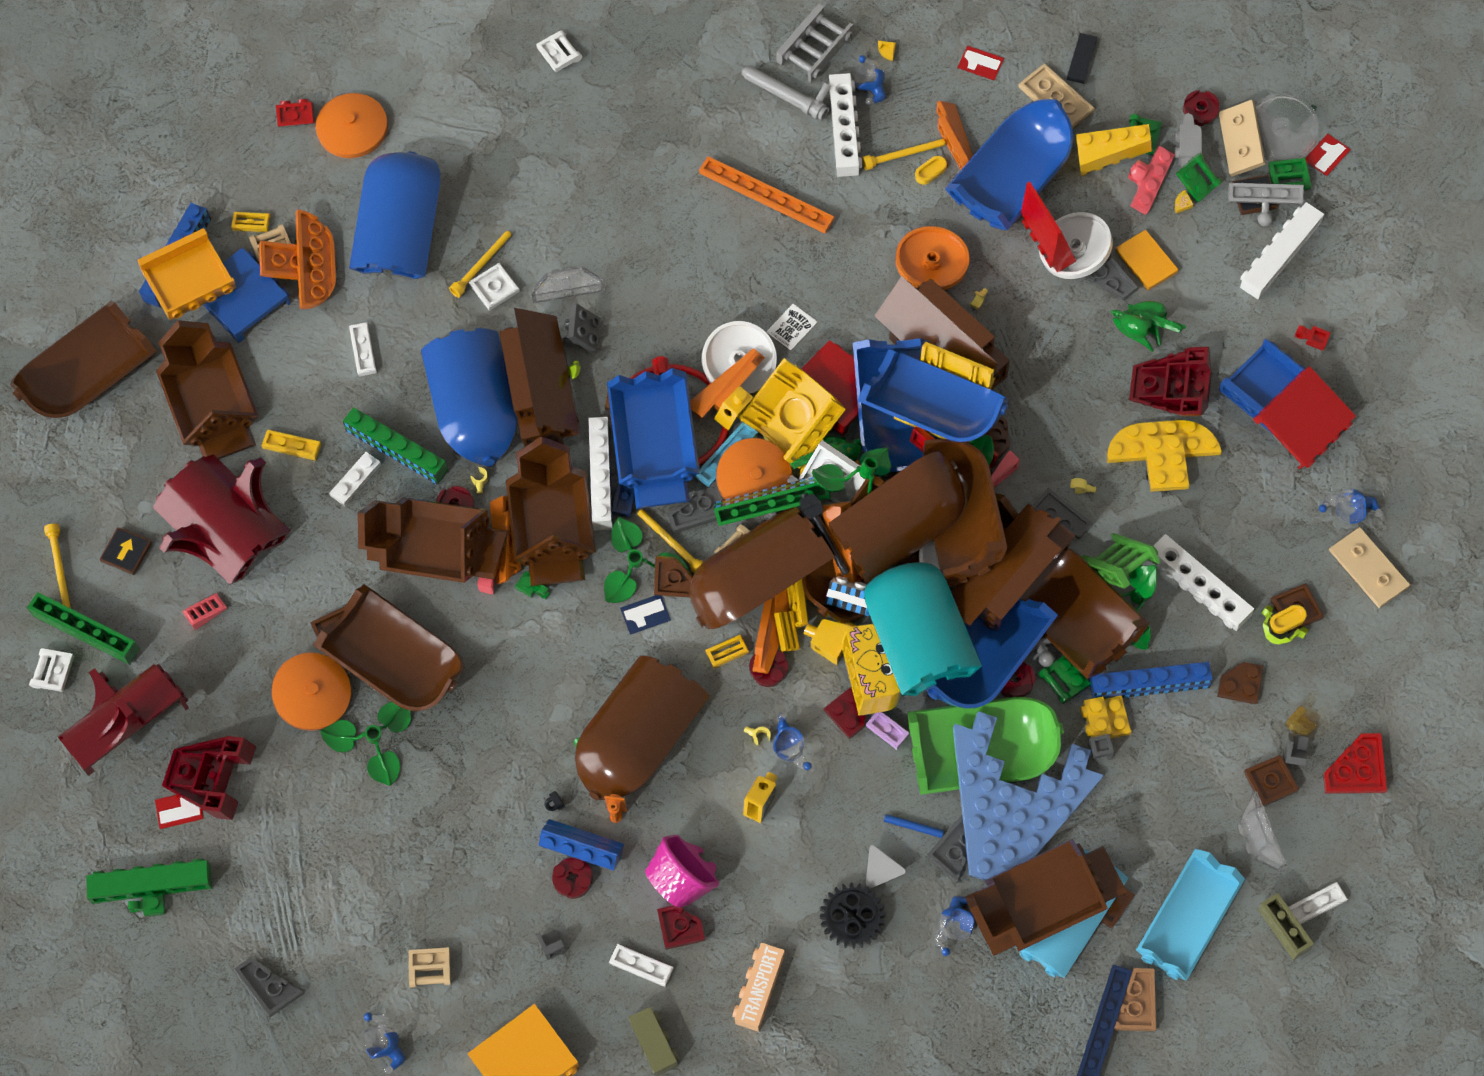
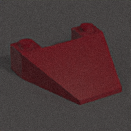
[162,736,256,820]

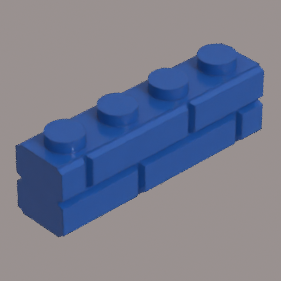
[539,819,624,871]

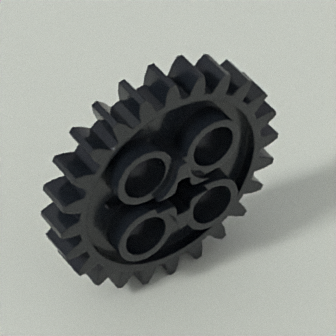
[820,883,886,949]

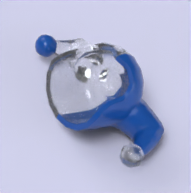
[854,55,886,105]
[1319,489,1383,524]
[773,712,812,770]
[934,896,975,956]
[363,1012,405,1075]

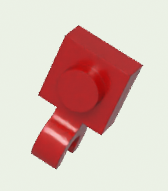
[1294,325,1331,351]

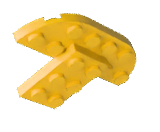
[1107,420,1221,492]

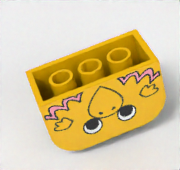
[841,624,902,716]

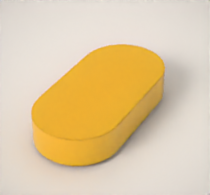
[915,156,947,185]
[1269,605,1307,634]

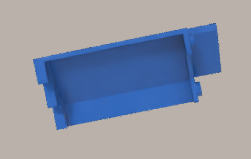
[607,368,700,509]

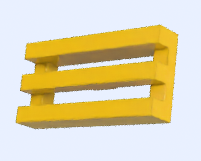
[231,212,271,232]
[774,611,800,652]
[705,634,749,669]

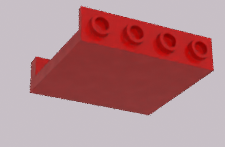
[801,340,859,436]
[1253,366,1356,469]

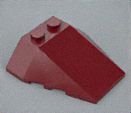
[1129,347,1212,416]

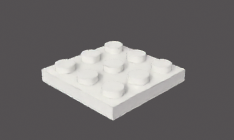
[799,440,866,503]

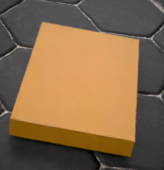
[1115,230,1178,291]

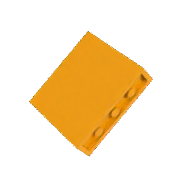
[137,228,236,320]
[467,1004,580,1076]

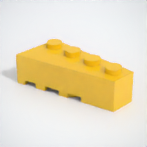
[1076,124,1152,176]

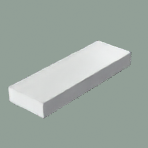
[349,322,377,377]
[1288,882,1348,925]
[609,944,674,987]

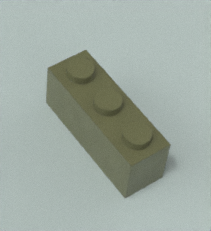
[1258,893,1314,961]
[628,1007,679,1076]

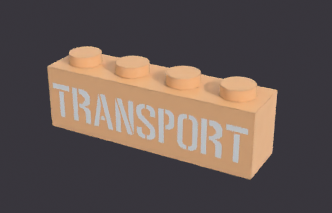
[732,943,785,1032]

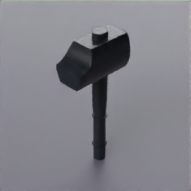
[799,493,850,575]

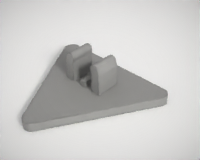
[866,845,906,889]

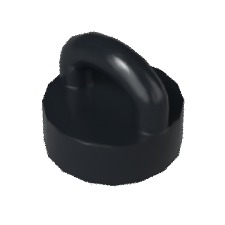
[544,791,565,811]

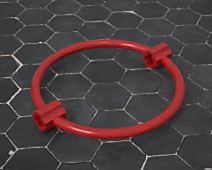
[611,356,731,466]

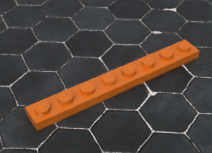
[699,156,834,234]

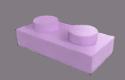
[866,712,909,750]

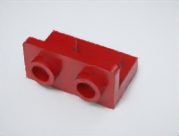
[276,99,314,127]

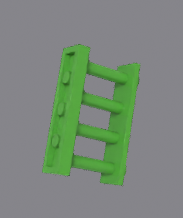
[1081,533,1160,589]

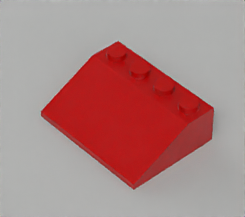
[1021,181,1076,273]

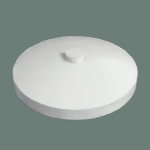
[1039,212,1113,279]
[702,321,777,394]

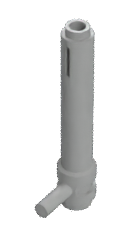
[742,66,831,121]

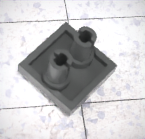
[563,303,600,353]

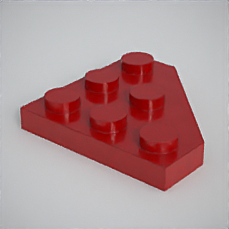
[1323,733,1387,794]

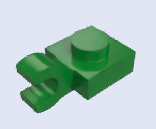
[515,571,550,600]
[128,893,165,917]

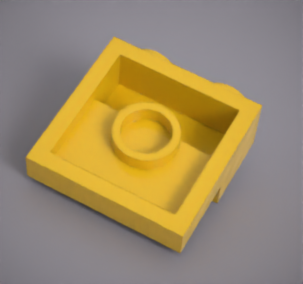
[1080,696,1131,739]

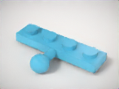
[695,422,758,488]

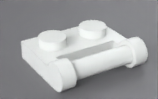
[536,30,582,72]
[29,648,74,692]

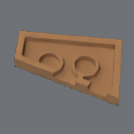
[1114,968,1156,1032]

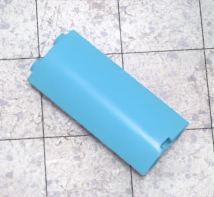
[1015,849,1128,978]
[1136,849,1245,981]

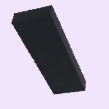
[1067,33,1097,84]

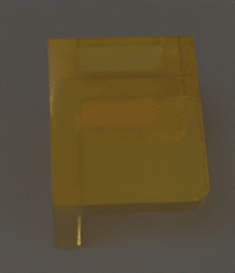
[1285,705,1316,736]

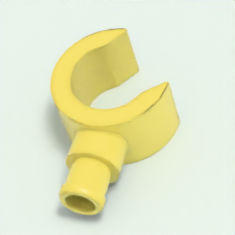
[969,288,988,310]
[470,467,488,494]
[1070,478,1096,494]
[744,726,771,745]

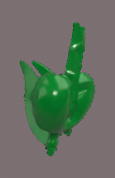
[1111,301,1186,352]
[790,436,861,469]

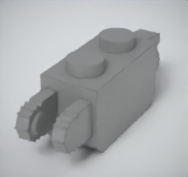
[1174,113,1202,168]

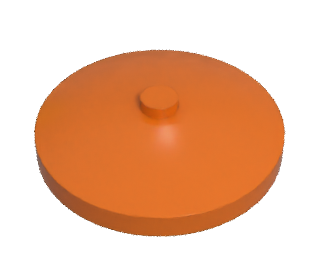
[316,93,388,158]
[895,226,969,290]
[716,438,792,499]
[271,653,351,731]

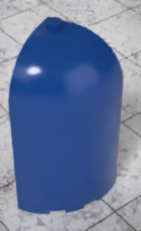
[945,99,1073,230]
[349,151,440,279]
[421,328,517,467]
[853,338,937,472]
[858,349,1009,442]
[926,599,1058,708]

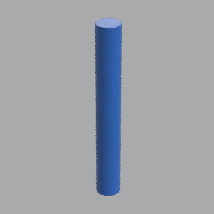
[884,814,944,838]

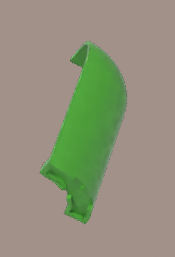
[907,697,1064,795]

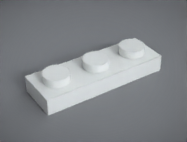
[329,452,381,506]

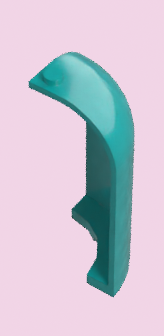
[864,562,982,696]

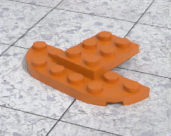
[259,209,336,309]

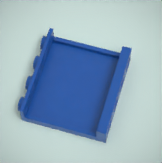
[203,248,291,343]
[1219,338,1305,433]

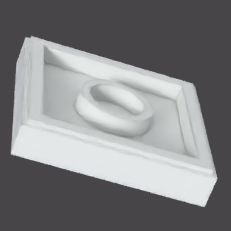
[469,263,520,311]

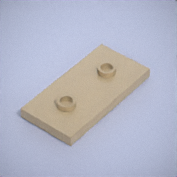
[1219,100,1266,177]
[1329,527,1410,608]

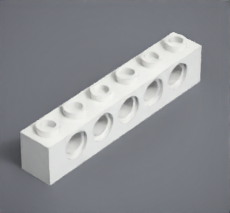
[829,73,862,177]
[1152,534,1254,631]

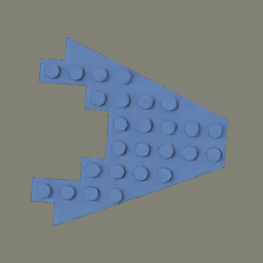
[953,711,1103,881]

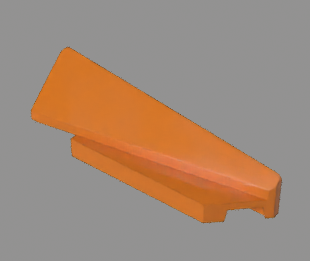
[936,101,973,170]
[690,349,765,420]
[490,496,521,584]
[822,502,862,583]
[753,588,790,673]

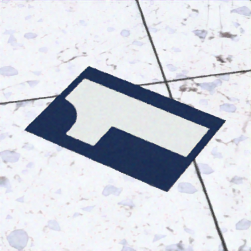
[620,595,671,635]

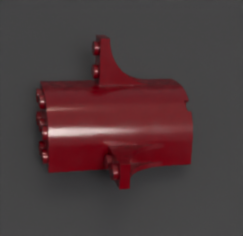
[153,454,291,585]
[58,663,189,776]

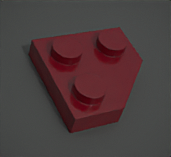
[824,687,865,739]
[657,905,705,950]

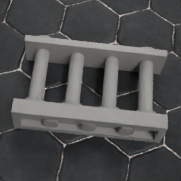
[776,3,854,83]

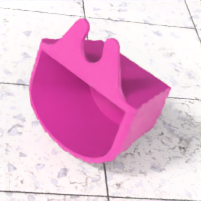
[645,835,719,907]

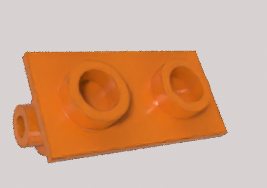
[604,794,627,823]

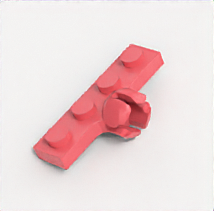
[1128,146,1175,215]

